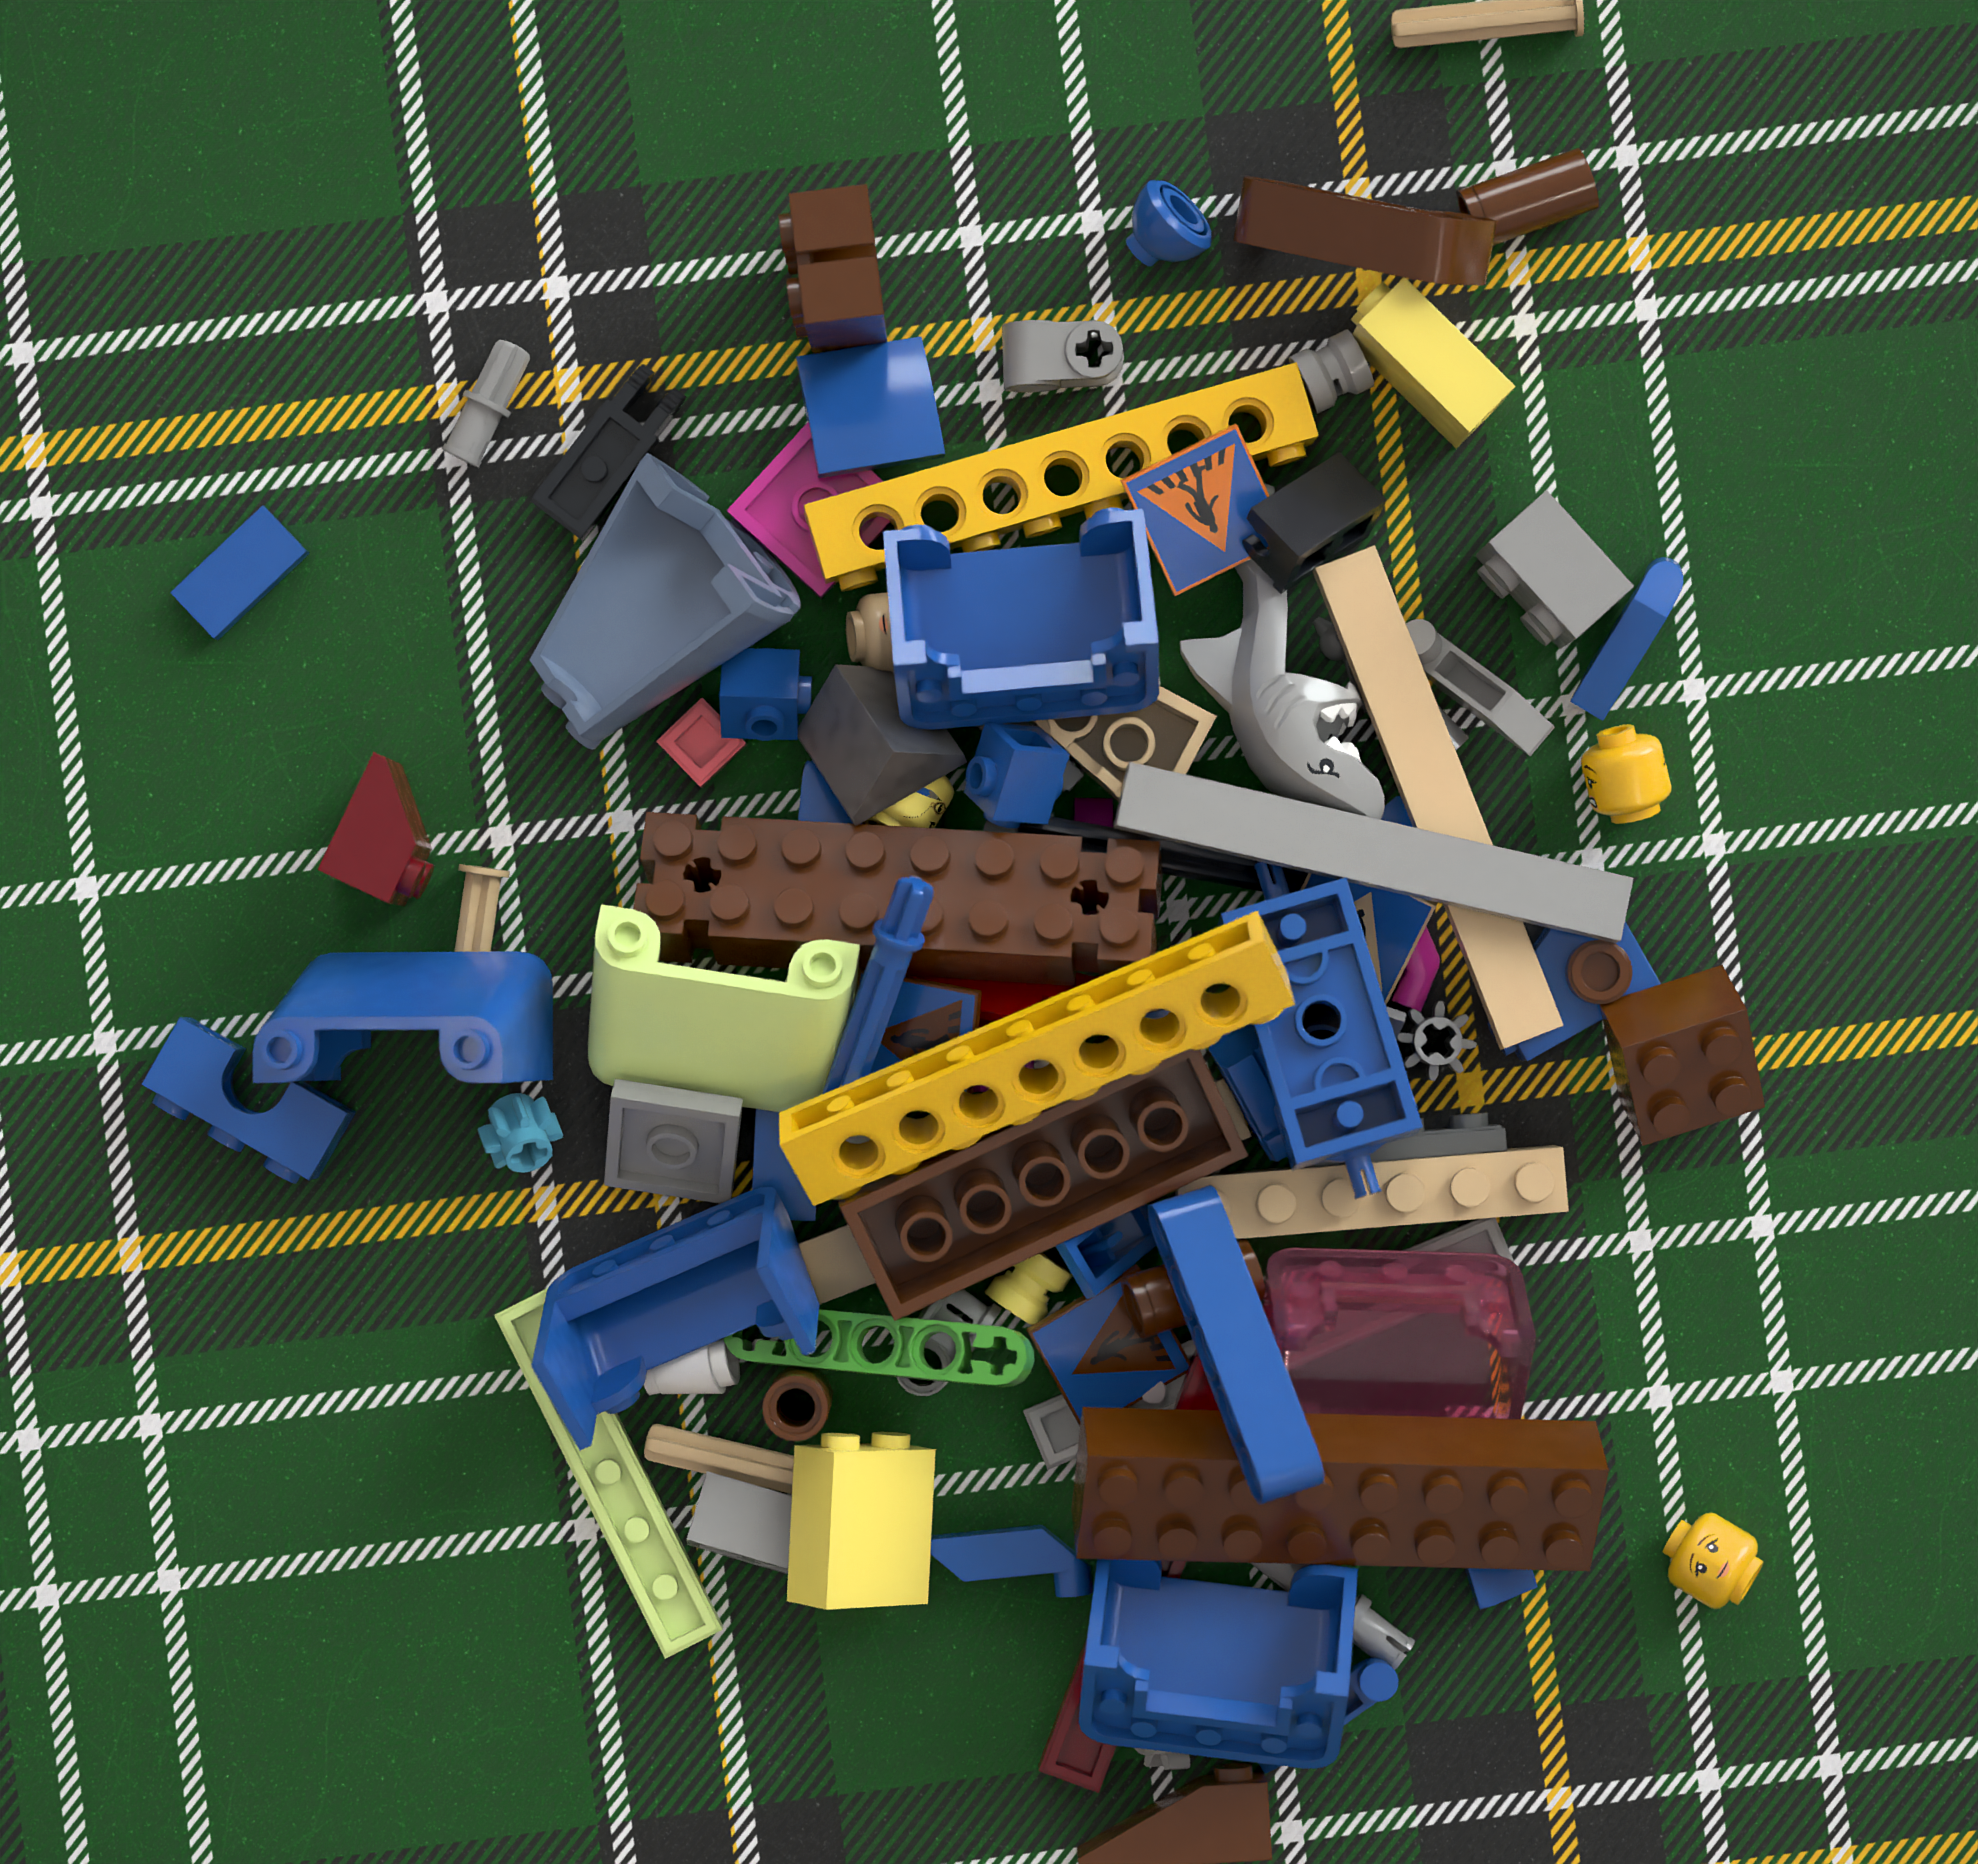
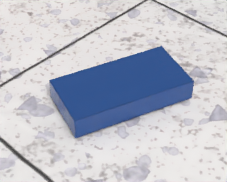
[170,505,310,641]

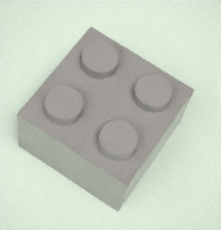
[1475,490,1634,649]

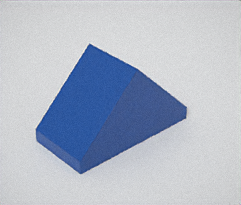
[1056,1203,1156,1299]

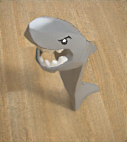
[1180,484,1384,820]

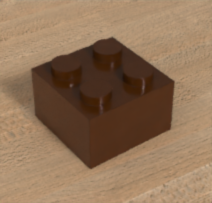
[1599,965,1765,1146]

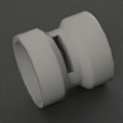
[1289,329,1374,414]

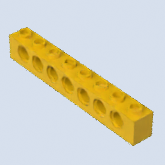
[804,362,1319,591]
[779,911,1295,1206]

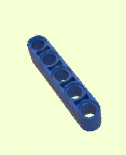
[1148,1185,1324,1504]

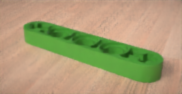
[724,1309,1035,1387]

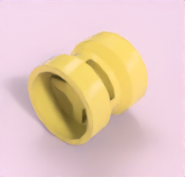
[985,1252,1073,1325]

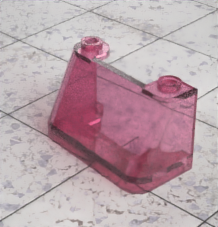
[1263,1247,1536,1419]

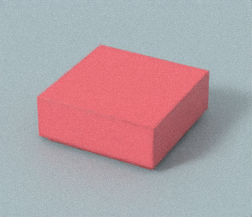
[656,698,747,788]

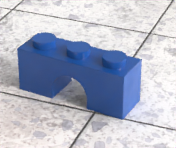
[142,1017,356,1184]

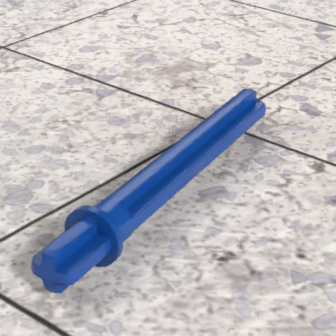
[794,875,934,1183]

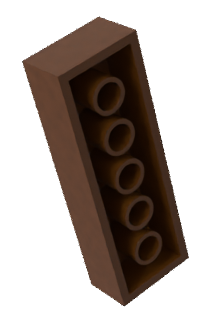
[838,1049,1248,1321]

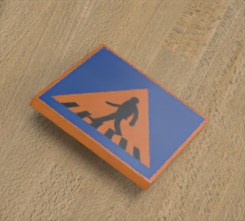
[1120,424,1269,596]

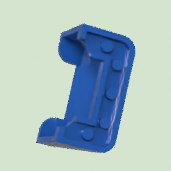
[883,508,1159,730]
[253,951,553,1083]
[1079,1559,1358,1769]

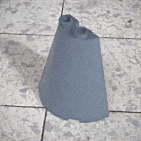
[530,453,800,750]

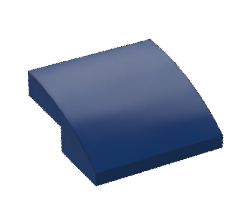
[796,337,945,479]

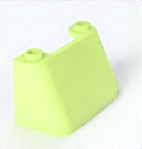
[588,905,860,1112]

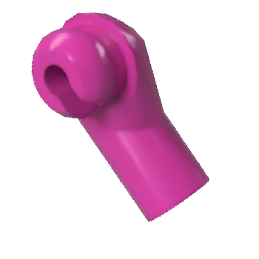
[1391,926,1440,1012]

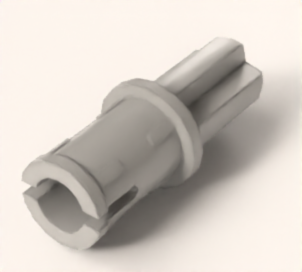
[442,340,530,468]

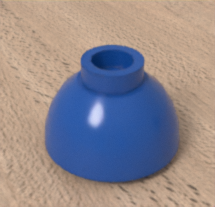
[1126,180,1212,267]

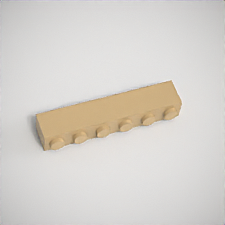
[1175,1145,1569,1239]

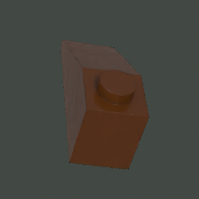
[1077,1763,1272,1864]

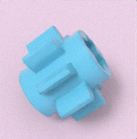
[478,1093,563,1173]

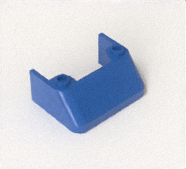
[531,1187,819,1450]

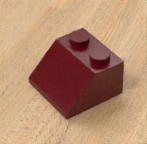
[317,752,435,906]

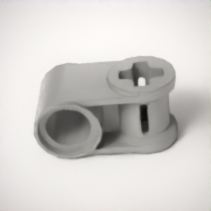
[1002,320,1124,393]
[897,1289,1002,1396]

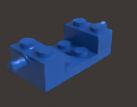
[1218,862,1423,1199]

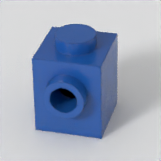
[719,648,812,741]
[964,722,1070,828]

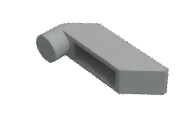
[1406,619,1555,756]

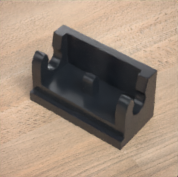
[1242,452,1387,594]

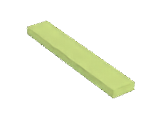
[494,1288,723,1659]

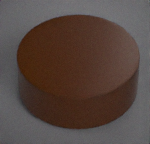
[1565,940,1632,1004]

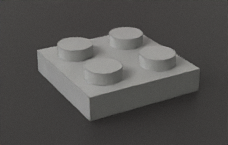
[604,1079,743,1204]

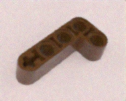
[1233,176,1497,286]

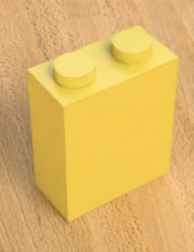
[1351,277,1515,449]
[787,1432,936,1610]

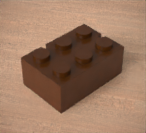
[778,184,887,353]

